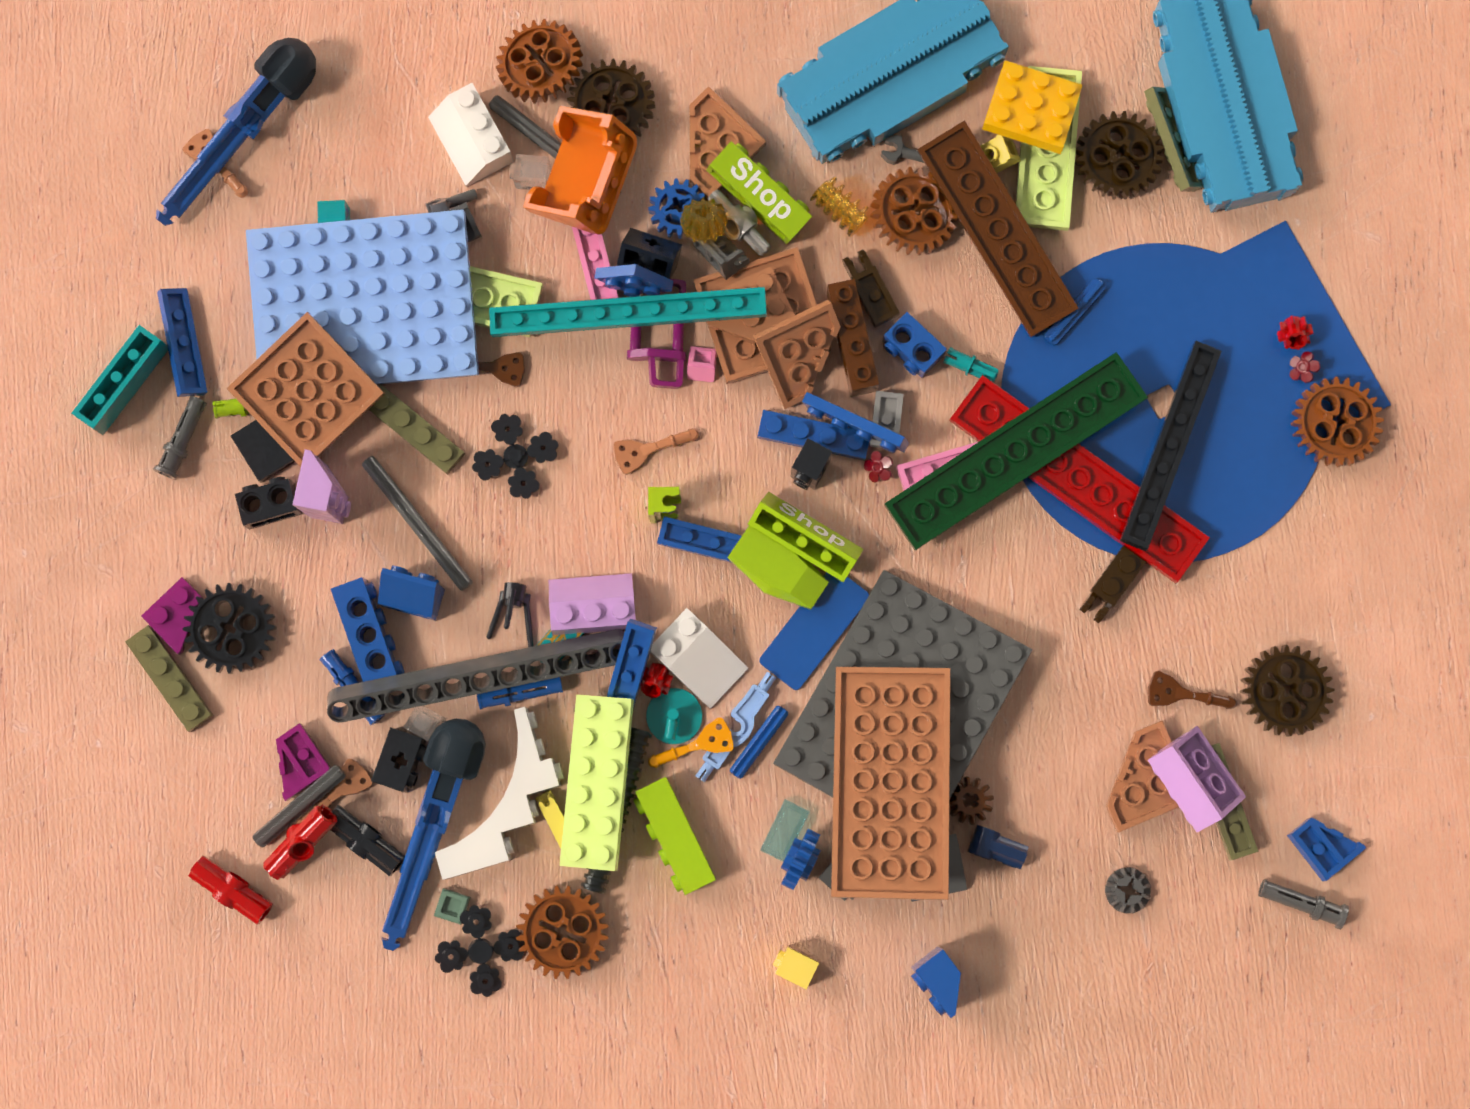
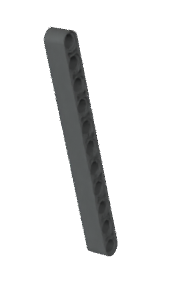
[327,629,625,723]

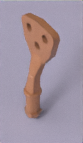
[182,129,248,198]
[614,429,699,475]
[296,759,373,824]

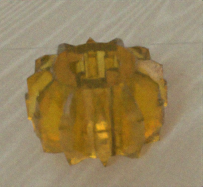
[680,197,728,244]

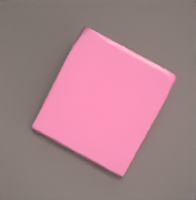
[687,346,717,382]

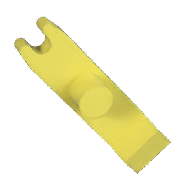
[535,790,564,848]

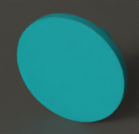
[646,688,702,744]

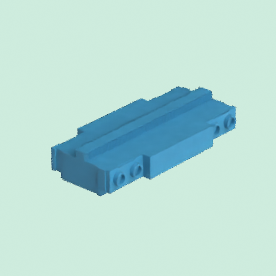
[777,0,1009,164]
[1153,0,1303,213]

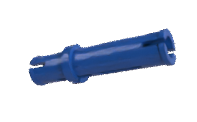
[319,649,385,726]
[477,677,563,710]

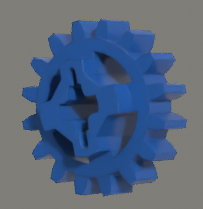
[648,178,708,239]
[781,828,821,890]

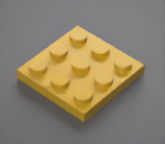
[982,60,1082,154]

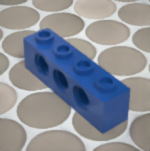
[331,577,405,682]

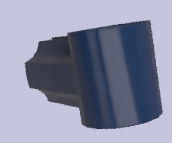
[967,825,1029,869]

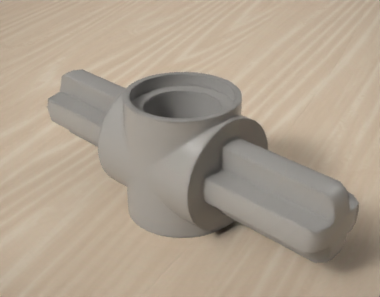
[708,190,771,256]

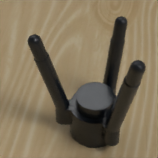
[486,582,534,647]

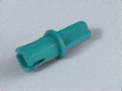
[943,347,999,382]

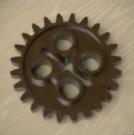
[567,59,656,137]
[1075,111,1164,200]
[1240,645,1335,737]

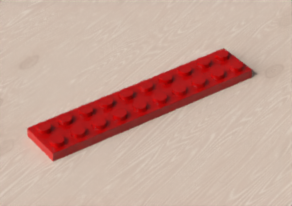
[949,375,1210,584]

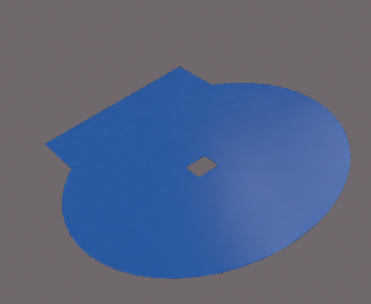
[1001,221,1391,562]

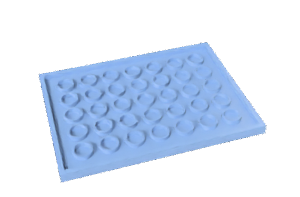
[246,210,479,385]

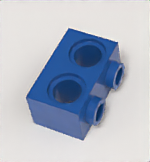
[882,312,947,378]

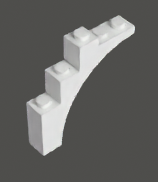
[435,707,564,880]

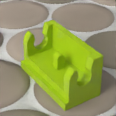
[648,487,681,523]

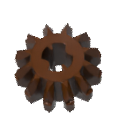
[949,776,994,825]

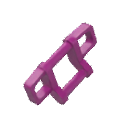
[627,279,686,389]

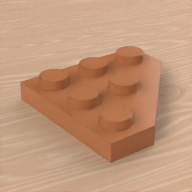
[689,86,766,199]
[706,266,795,344]
[753,300,841,409]
[1106,721,1179,832]

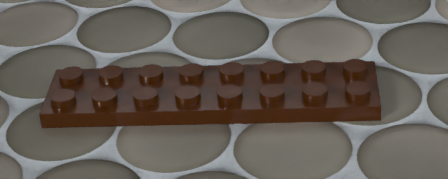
[917,120,1079,338]

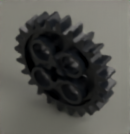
[183,583,277,674]

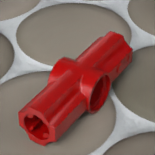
[263,804,337,880]
[188,856,273,925]

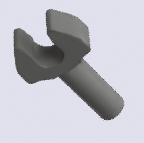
[881,135,924,165]
[426,189,477,213]

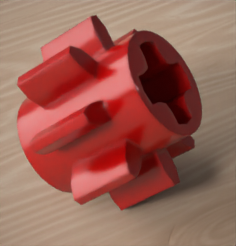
[1277,315,1313,350]
[641,663,673,698]

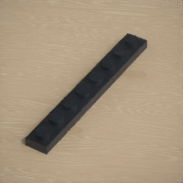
[1119,341,1221,551]

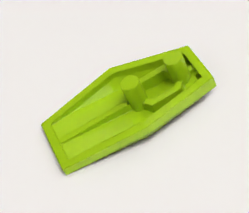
[727,525,829,609]

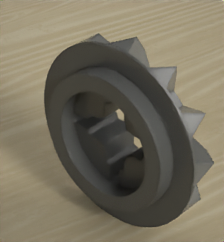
[1105,867,1151,913]

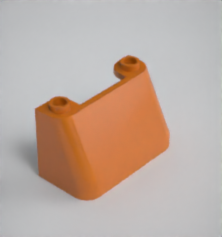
[523,106,637,235]

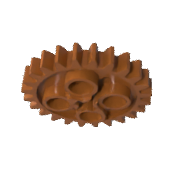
[496,19,583,104]
[870,167,958,256]
[1291,377,1384,467]
[516,885,609,979]

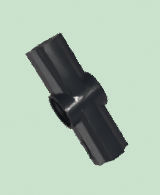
[330,805,405,876]

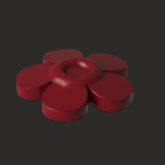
[1289,351,1321,383]
[864,451,893,483]

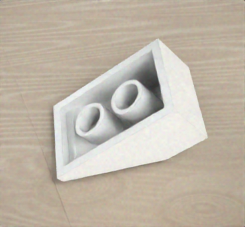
[650,608,749,709]

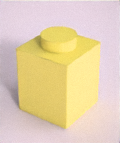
[773,946,819,990]

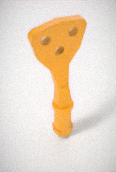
[648,717,734,768]

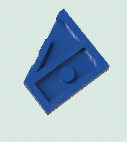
[1287,818,1366,882]

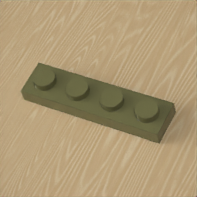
[1144,87,1203,192]
[369,384,465,475]
[125,625,214,732]
[1211,743,1259,861]

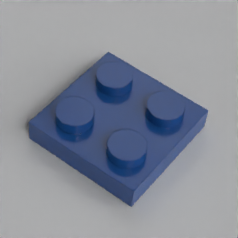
[594,264,674,297]

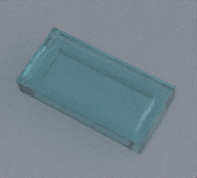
[760,799,810,862]

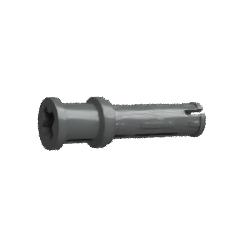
[153,396,207,480]
[1258,879,1349,930]

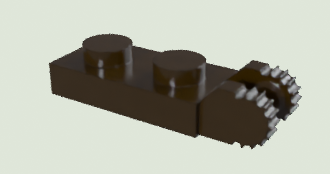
[842,250,900,328]
[1079,545,1146,624]

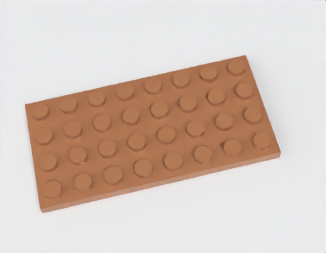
[831,667,950,900]

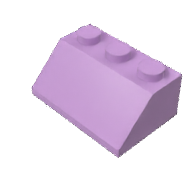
[293,449,351,524]
[548,573,636,635]
[1148,726,1246,832]

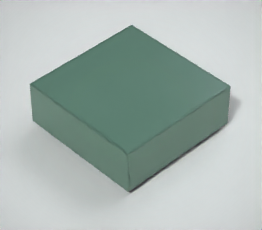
[434,888,471,925]

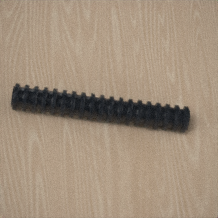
[581,727,652,894]

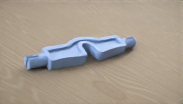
[695,672,777,782]

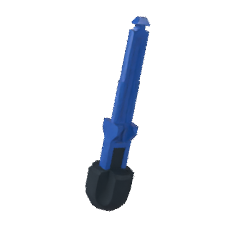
[156,37,316,226]
[382,718,486,951]

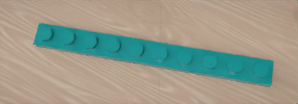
[489,287,767,337]

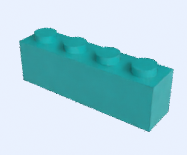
[71,325,168,435]

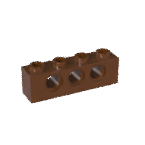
[827,279,879,397]

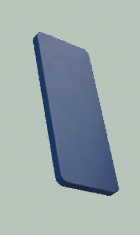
[759,572,869,690]

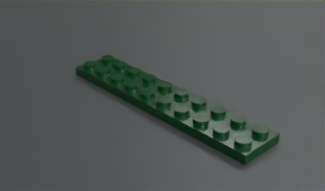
[884,352,1148,551]

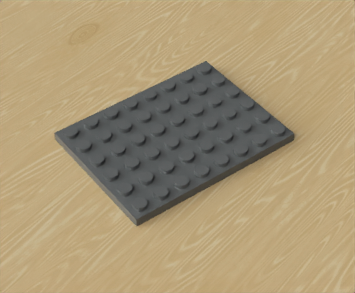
[773,570,1033,800]

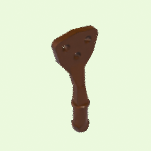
[478,352,525,387]
[1148,671,1237,709]

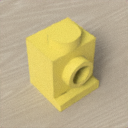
[981,135,1021,173]

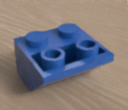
[378,565,445,621]
[911,946,961,1018]

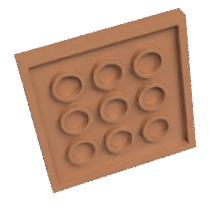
[693,247,831,384]
[226,312,385,467]

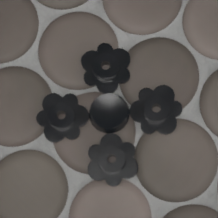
[472,414,559,499]
[435,905,525,997]

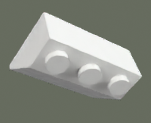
[428,83,514,187]

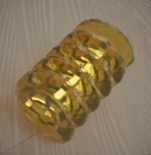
[810,177,869,237]

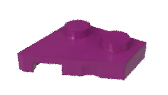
[141,577,203,655]
[276,723,331,801]

